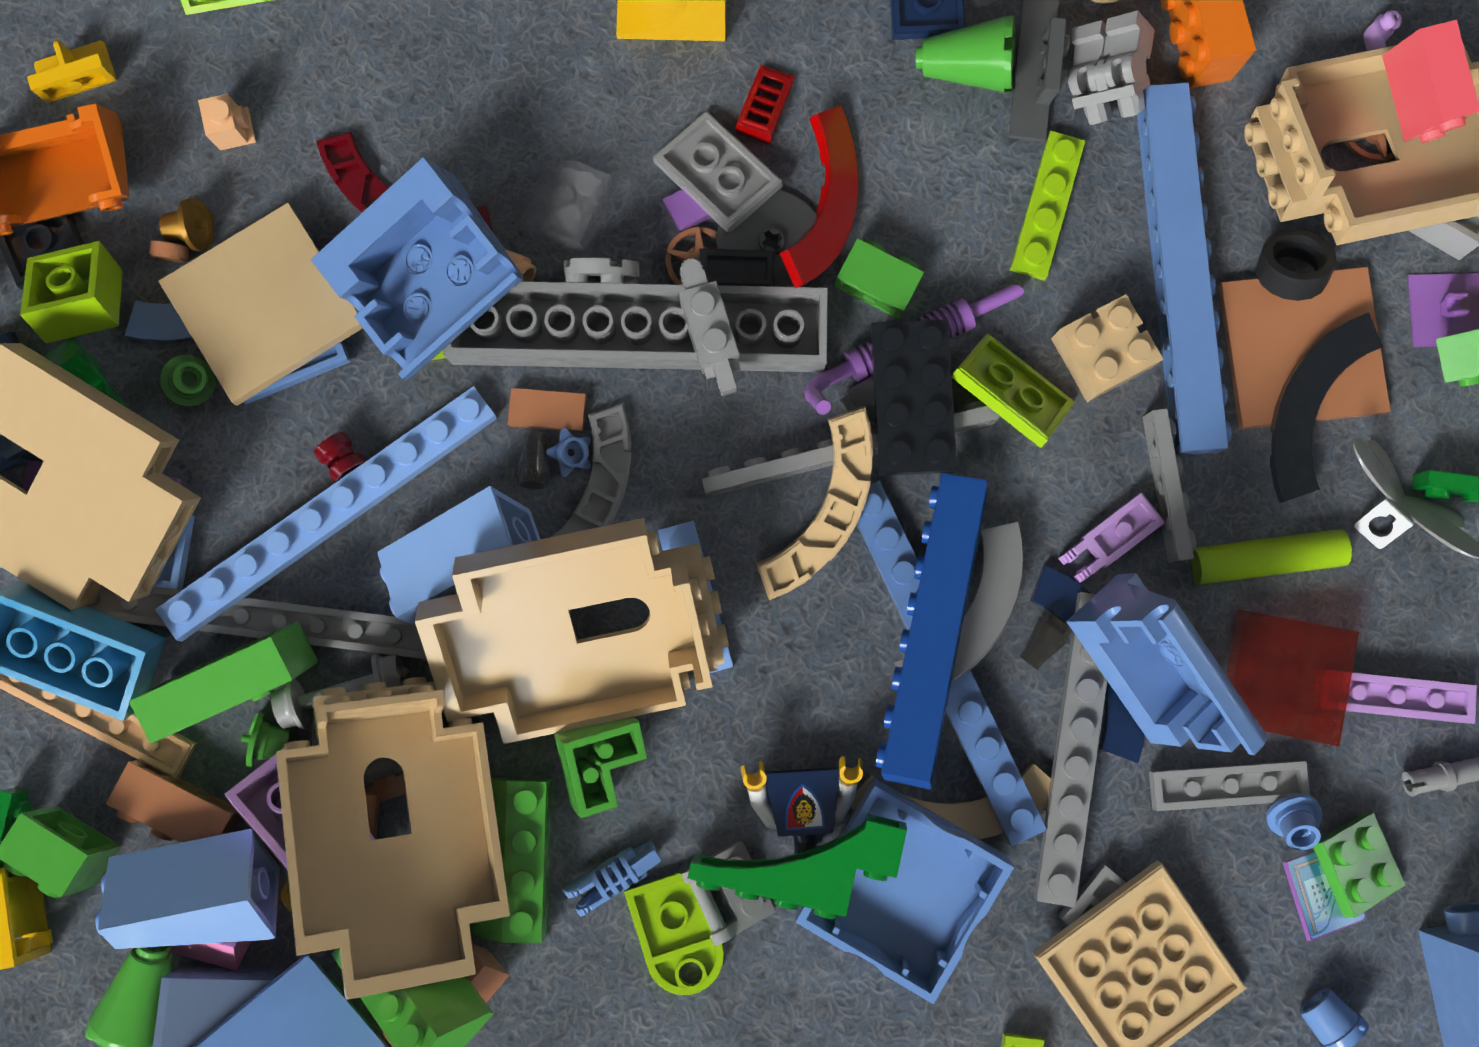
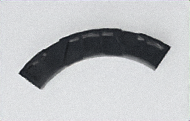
[1270,312,1383,503]

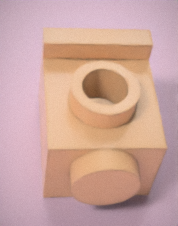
[198,93,256,151]

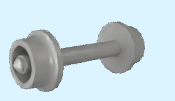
[271,653,409,730]

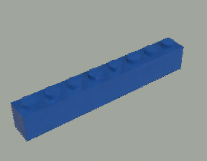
[876,473,988,790]

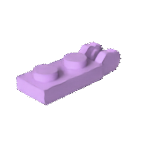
[1059,492,1165,583]

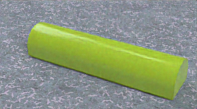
[1191,529,1352,586]

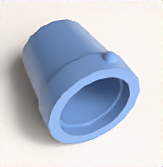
[1299,988,1369,1047]

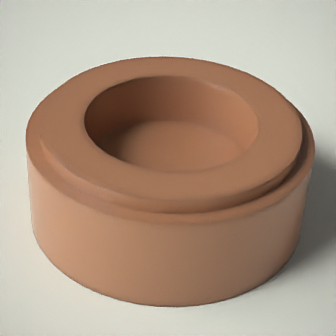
[149,241,190,263]

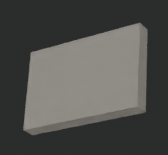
[653,110,783,234]

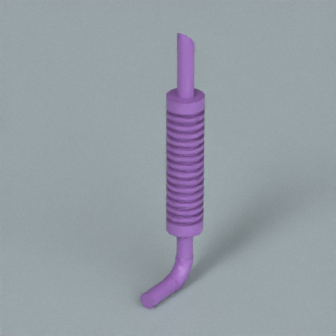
[804,285,1024,415]

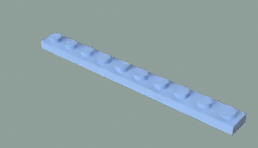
[155,386,497,642]

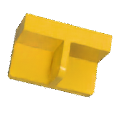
[27,40,117,103]

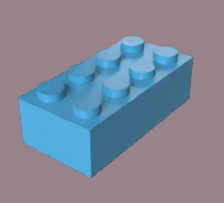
[0,580,166,721]

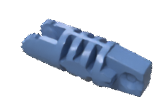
[562,840,662,917]

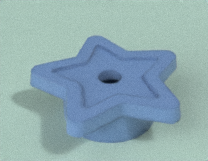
[546,428,591,477]

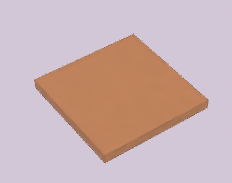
[1218,267,1391,430]

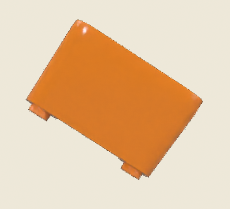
[0,103,130,236]

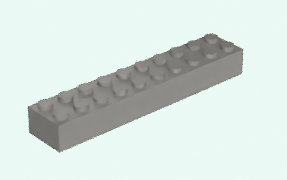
[443,281,828,372]

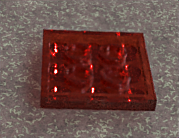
[1226,609,1359,747]

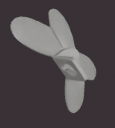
[1353,437,1479,559]

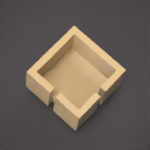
[1051,294,1164,403]

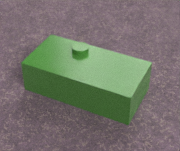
[129,621,318,744]

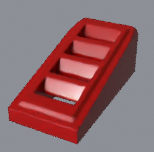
[736,65,795,145]

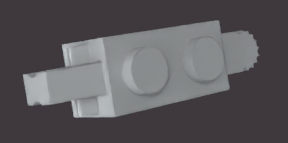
[678,257,740,396]

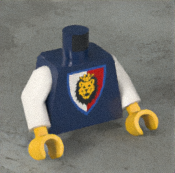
[741,756,863,854]

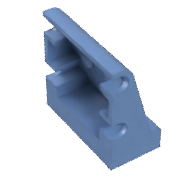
[311,157,523,380]
[1066,573,1268,755]

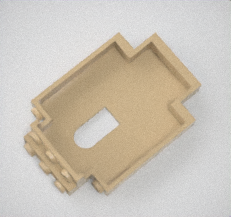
[1244,44,1479,245]
[0,343,201,610]
[415,518,729,744]
[276,677,510,1000]

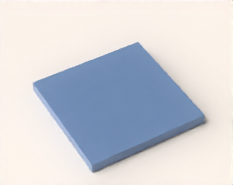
[193,954,389,1047]

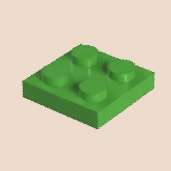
[1313,812,1406,918]

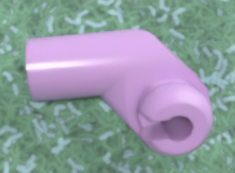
[1363,10,1402,51]

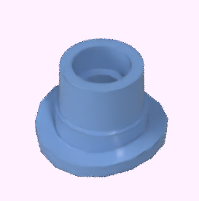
[1266,793,1322,851]

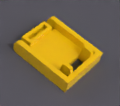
[0,867,53,970]

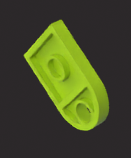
[624,870,724,995]

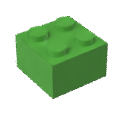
[0,806,121,898]

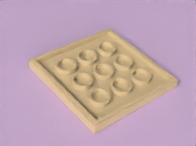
[158,203,363,406]
[1032,860,1247,1047]

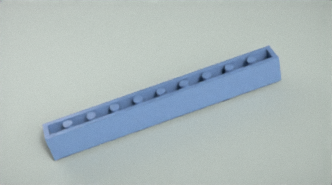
[1137,83,1232,456]

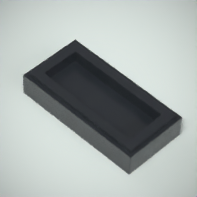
[699,248,774,287]

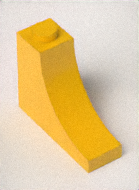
[616,0,726,41]

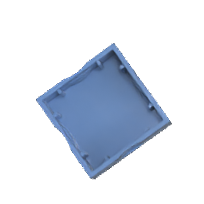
[795,777,1014,1004]

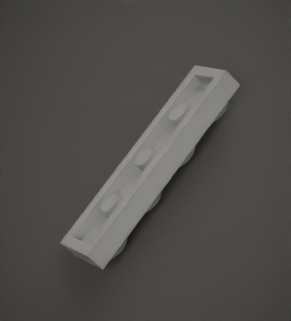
[1142,408,1196,563]
[1149,760,1310,811]

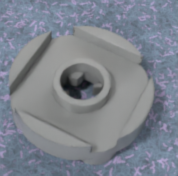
[564,258,640,284]

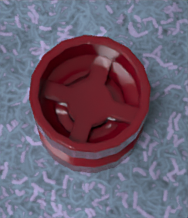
[313,432,366,483]

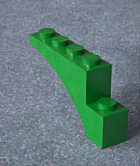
[687,814,907,919]

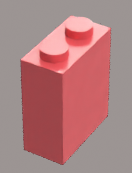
[1382,20,1479,143]

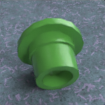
[160,355,216,407]
[241,712,290,767]

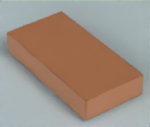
[507,388,587,433]

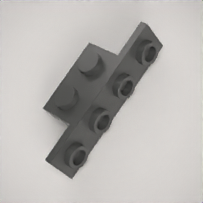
[1008,0,1070,142]

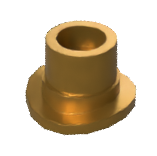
[159,198,214,251]

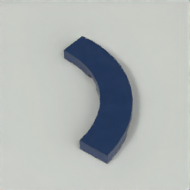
[1030,566,1145,763]

